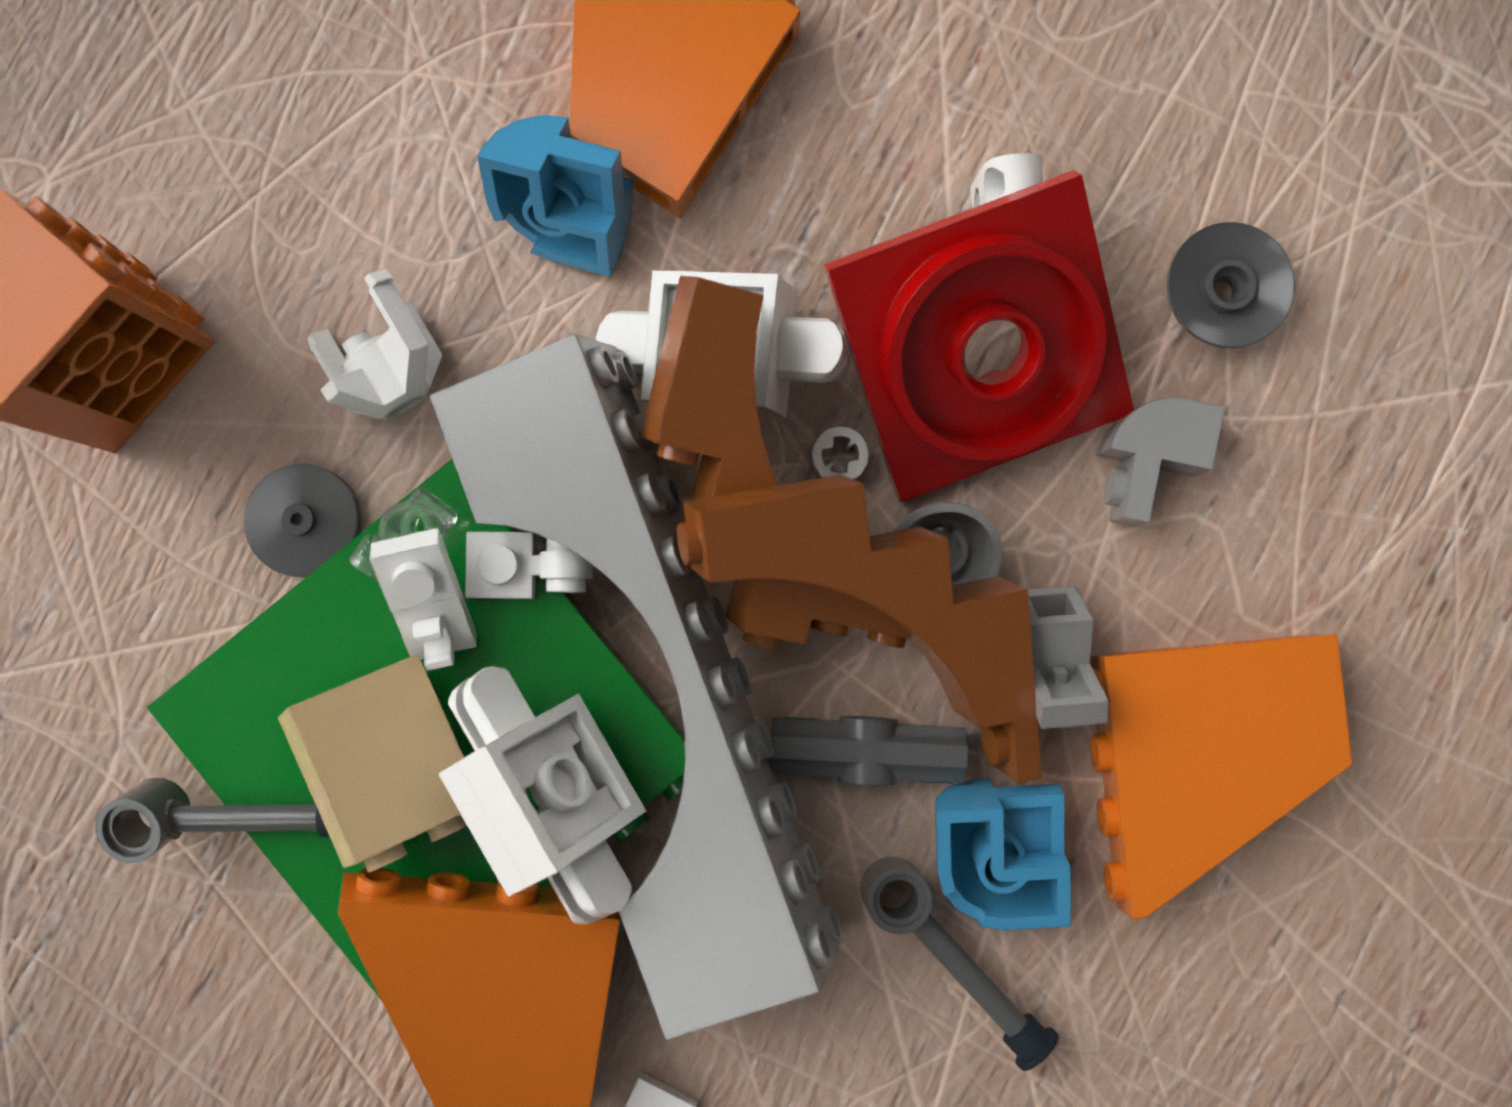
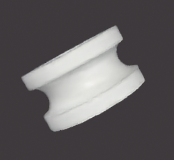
[811,426,869,480]

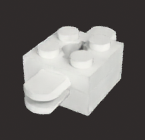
[596,270,851,418]
[438,666,646,925]

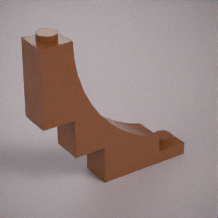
[677,475,1042,784]

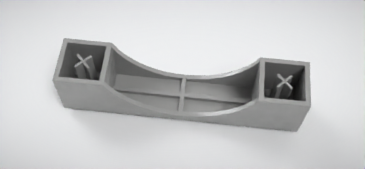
[429,334,843,1040]

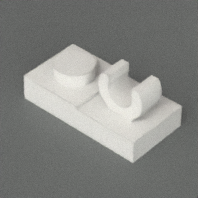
[369,528,477,671]

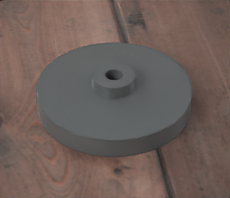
[244,464,361,577]

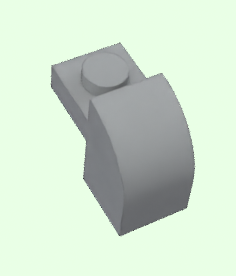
[1096,397,1225,527]
[1028,585,1109,729]

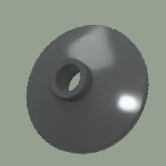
[1167,222,1295,348]

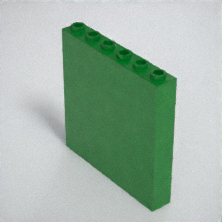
[146,459,686,1001]

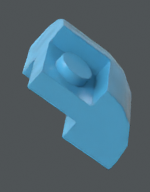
[477,115,633,277]
[935,778,1071,930]

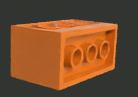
[0,188,215,453]

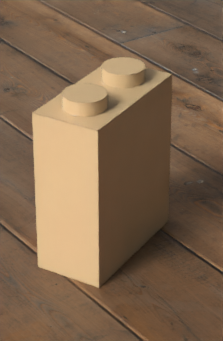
[278,654,467,873]

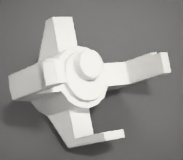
[307,268,442,420]

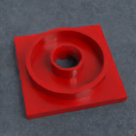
[823,170,1134,503]

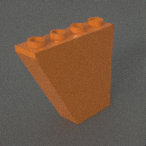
[570,0,801,219]
[1090,634,1352,919]
[338,867,620,1107]

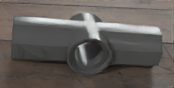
[771,716,968,785]

